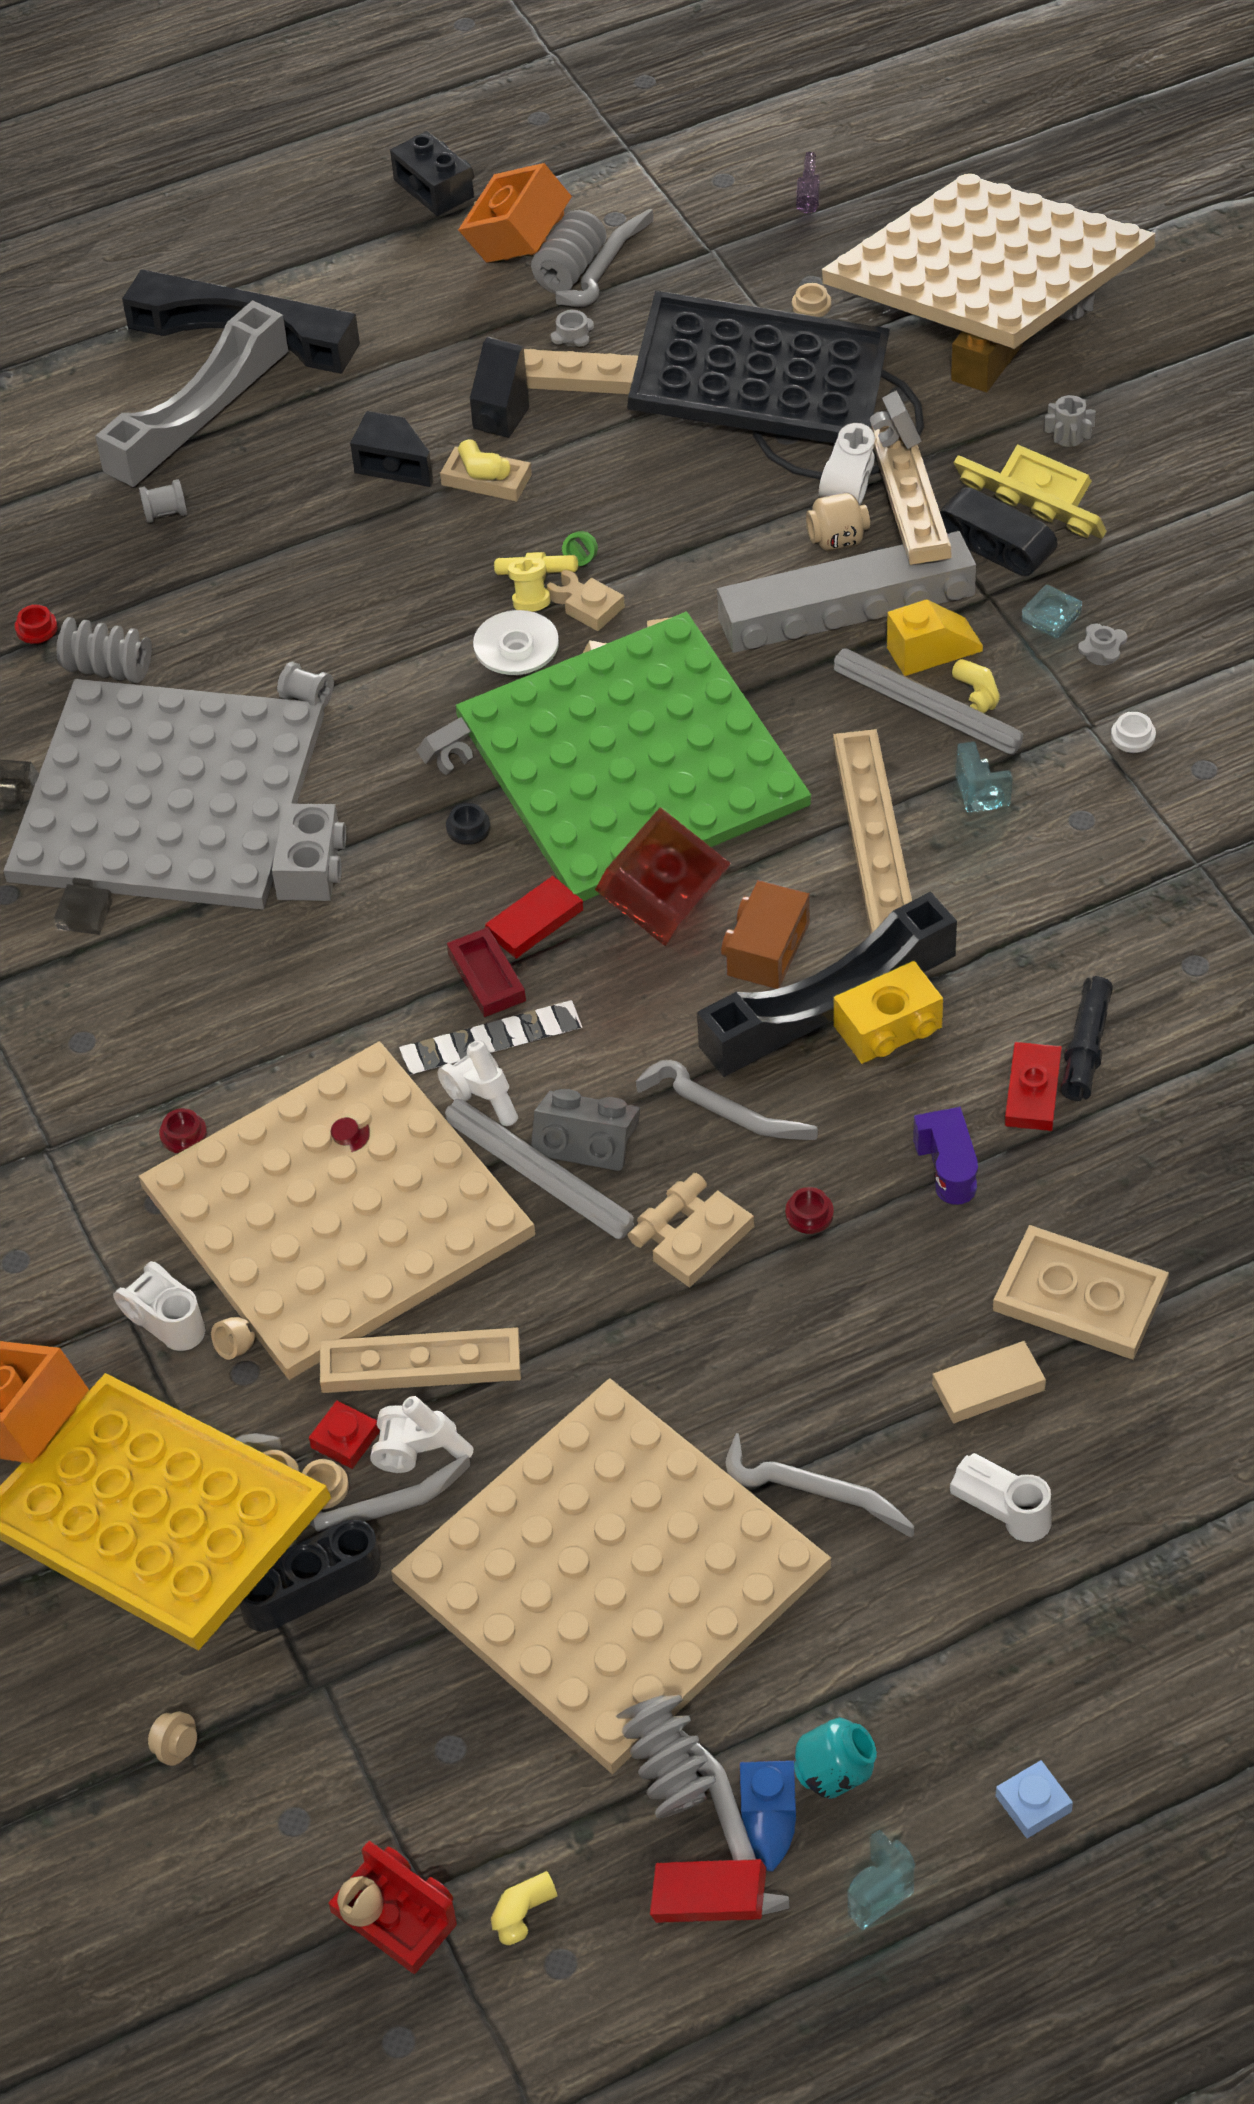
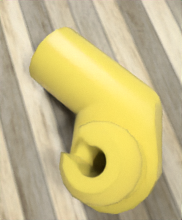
[458,440,510,481]
[952,659,1000,713]
[491,1871,557,1945]

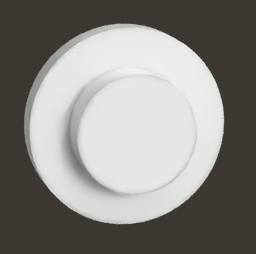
[1111,712,1156,753]

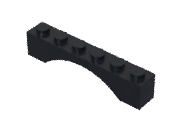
[122,269,360,374]
[697,891,957,1077]

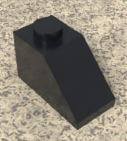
[470,337,529,438]
[350,411,433,487]

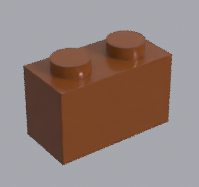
[721,880,810,989]

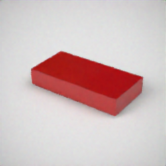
[485,876,583,959]
[650,1859,766,1923]

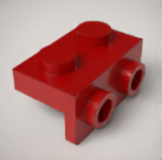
[328,1841,457,1975]

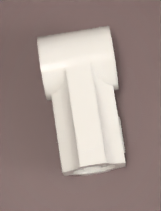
[950,1453,1052,1542]

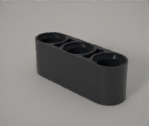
[939,487,1058,576]
[239,1520,381,1632]

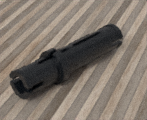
[1061,976,1113,1101]

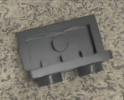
[531,1089,640,1171]

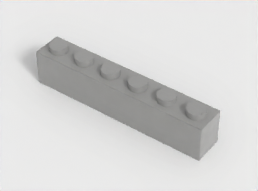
[717,531,976,653]

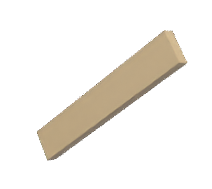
[871,424,952,565]
[833,729,912,934]

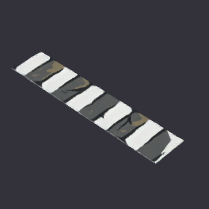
[399,1000,582,1075]

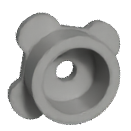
[551,310,594,347]
[1078,624,1127,665]

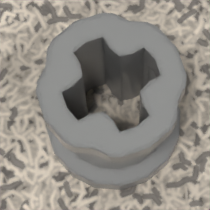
[139,479,187,524]
[277,662,334,709]

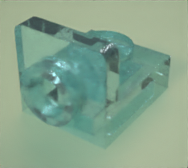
[956,741,1013,812]
[847,1830,915,1930]

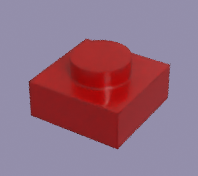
[309,1400,380,1469]

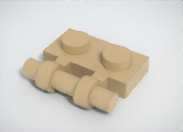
[628,1173,754,1288]

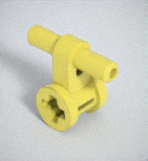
[494,552,578,612]

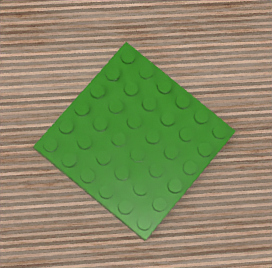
[456,612,811,901]

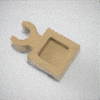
[547,570,625,631]

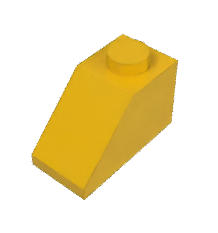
[887,599,983,676]

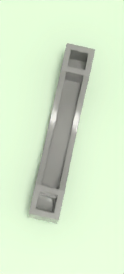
[95,300,288,487]

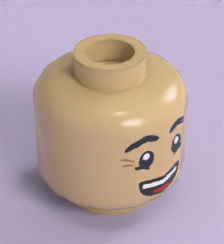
[806,493,870,551]

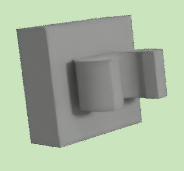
[869,390,922,449]
[416,717,473,775]

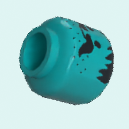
[794,1717,877,1799]

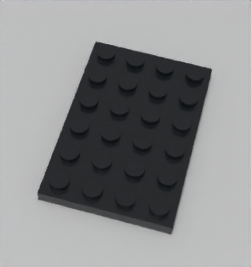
[627,290,890,444]

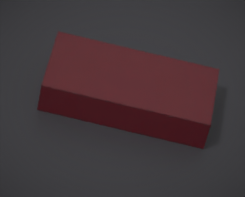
[447,927,526,1018]

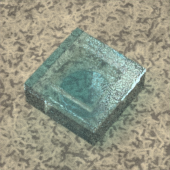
[1022,584,1082,638]

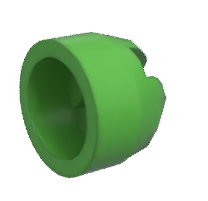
[562,531,598,566]

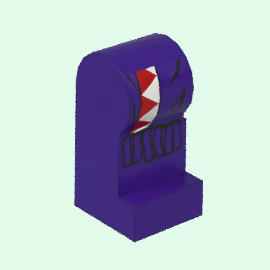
[913,1107,978,1205]

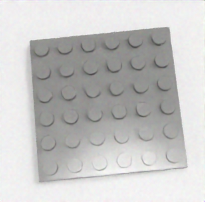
[4,679,324,910]

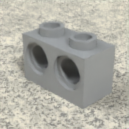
[272,804,346,901]

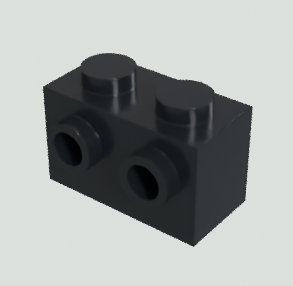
[390,131,474,217]

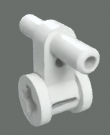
[438,1041,518,1126]
[370,1396,473,1473]

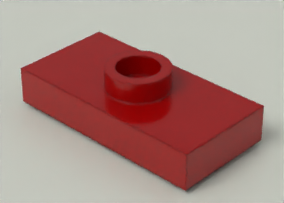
[1005,1042,1062,1131]

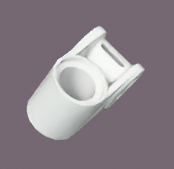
[819,423,875,505]
[113,1261,205,1351]

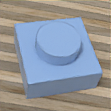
[996,1760,1073,1838]

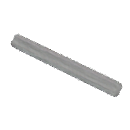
[834,648,1023,755]
[445,1099,634,1239]

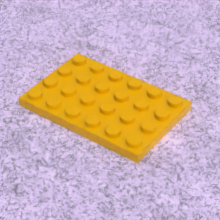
[0,1373,331,1651]

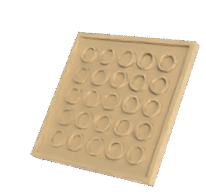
[822,174,1155,349]
[139,1041,535,1380]
[391,1378,831,1774]

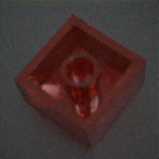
[595,807,731,946]

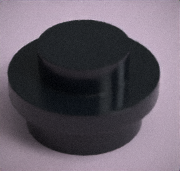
[446,803,490,844]

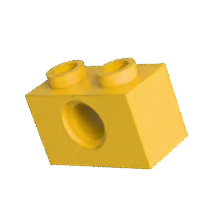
[834,961,943,1064]

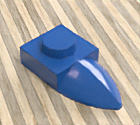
[740,1761,796,1871]

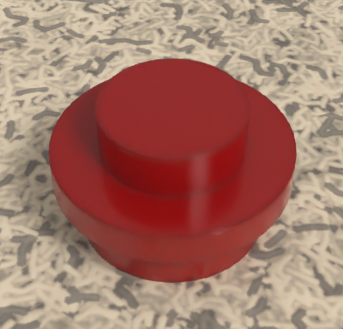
[15,605,58,644]

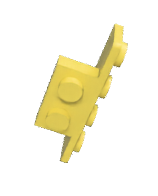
[953,444,1107,539]

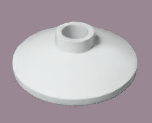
[473,610,559,675]

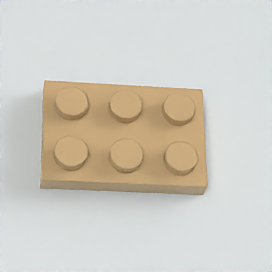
[993,1225,1169,1360]

